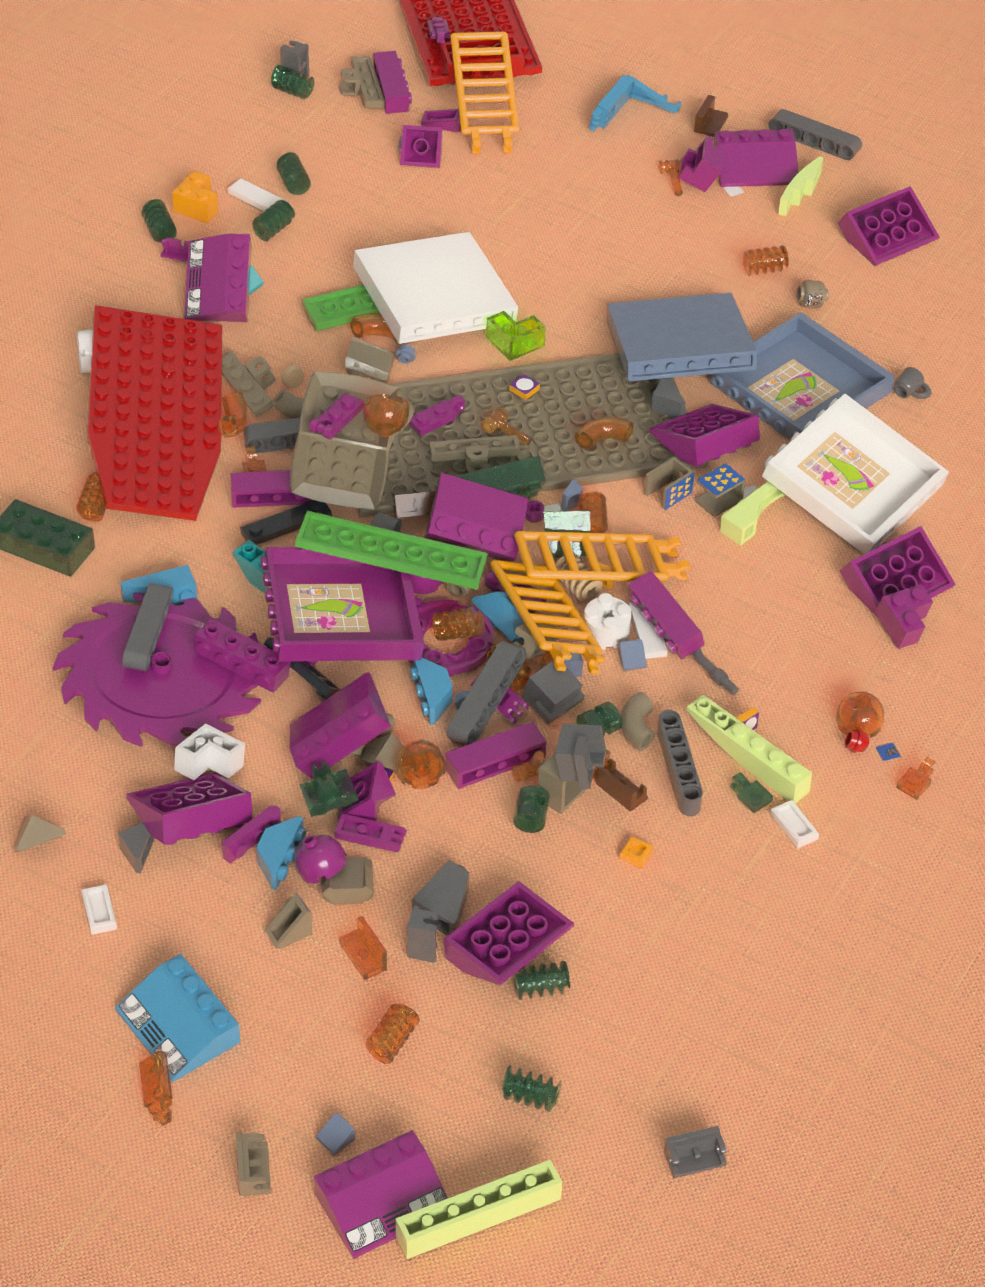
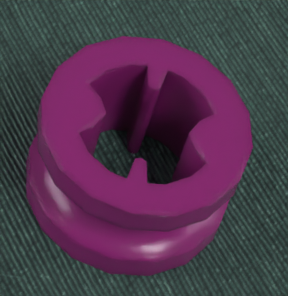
[525,500,544,522]

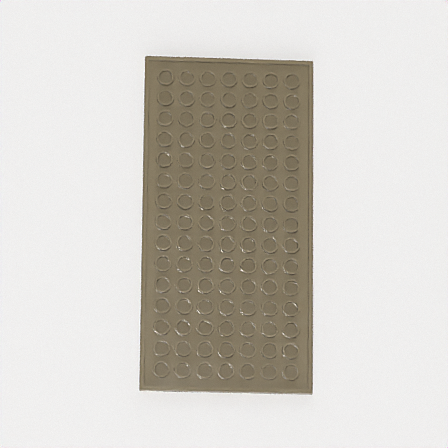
[358,353,708,517]

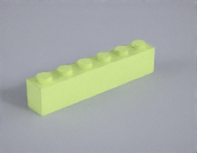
[396,1160,562,1259]

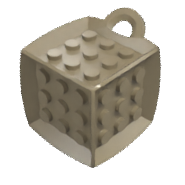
[290,372,414,509]

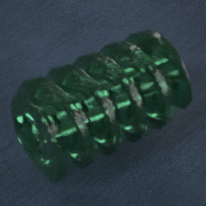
[271,64,314,99]
[276,152,311,195]
[141,199,177,243]
[252,200,295,242]
[513,961,570,1000]
[502,1065,562,1112]

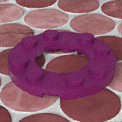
[408,600,494,676]

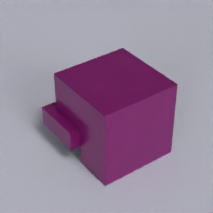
[678,136,725,192]

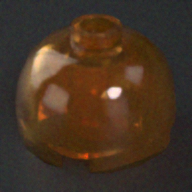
[363,394,409,437]
[836,691,884,738]
[396,739,446,789]

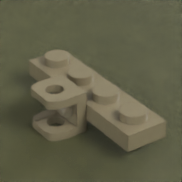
[339,57,385,109]
[222,351,276,417]
[429,435,520,476]

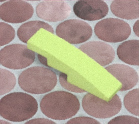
[779,157,824,216]

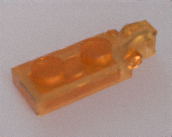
[139,1050,173,1126]

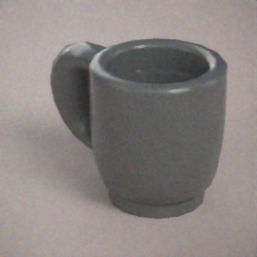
[894,367,932,399]

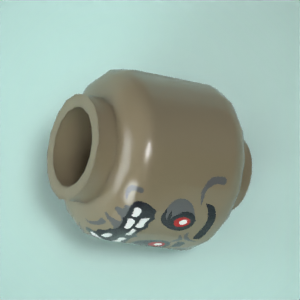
[796,280,829,308]

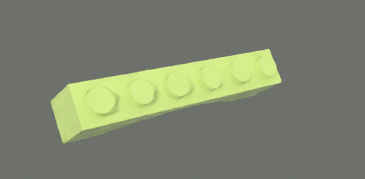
[720,480,786,546]

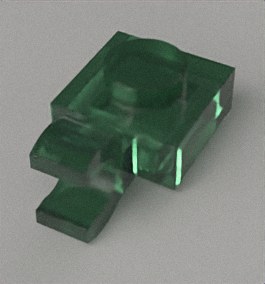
[731,772,773,813]

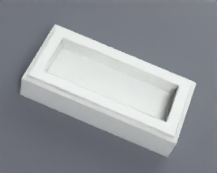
[770,800,819,849]
[81,884,117,935]

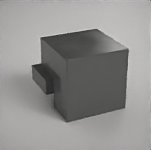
[522,661,585,725]
[555,724,607,789]

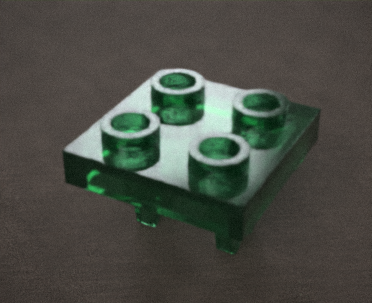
[543,510,590,558]
[300,761,358,817]

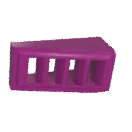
[421,109,461,132]

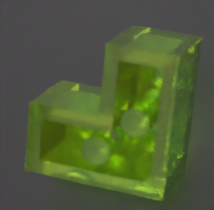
[486,311,546,361]

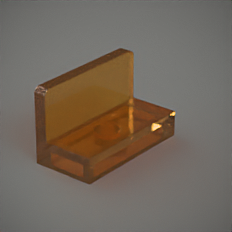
[339,916,387,980]

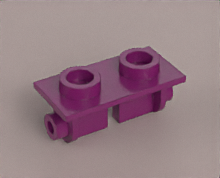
[160,237,189,262]

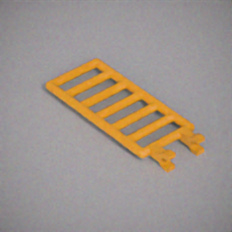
[451,32,519,154]
[514,531,691,582]
[490,560,605,674]

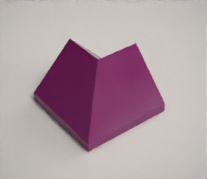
[400,125,443,168]
[338,761,396,821]

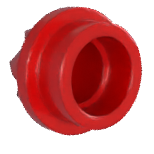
[845,729,869,753]

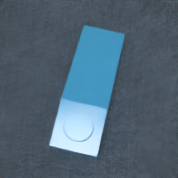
[120,564,197,605]

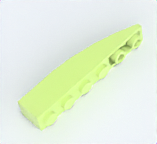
[686,695,812,803]

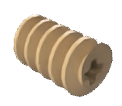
[555,555,603,601]

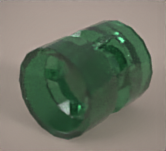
[576,701,622,736]
[513,785,550,833]

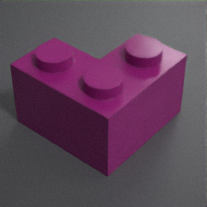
[875,584,933,649]

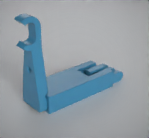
[589,75,681,131]

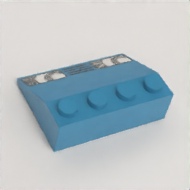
[115,954,240,1082]

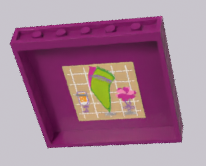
[261,547,424,662]

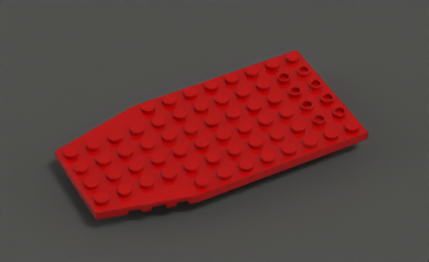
[400,0,542,86]
[87,305,222,521]

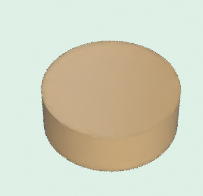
[282,365,305,388]

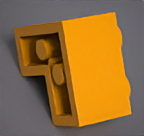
[172,170,219,224]

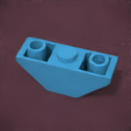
[471,592,525,643]
[410,658,453,725]
[256,816,306,890]

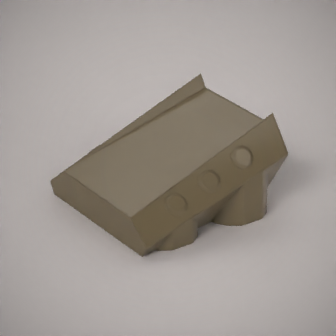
[345,337,395,383]
[322,857,374,905]

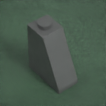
[412,860,469,936]

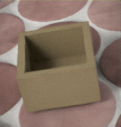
[537,750,587,814]

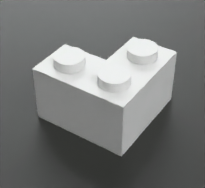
[174,723,245,780]

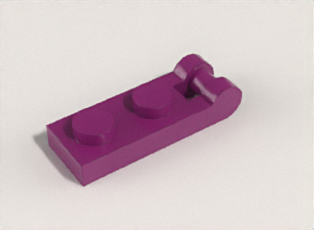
[309,393,364,440]
[222,806,281,864]

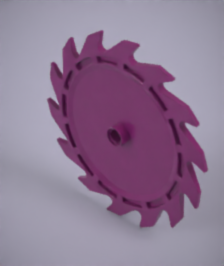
[53,593,261,747]

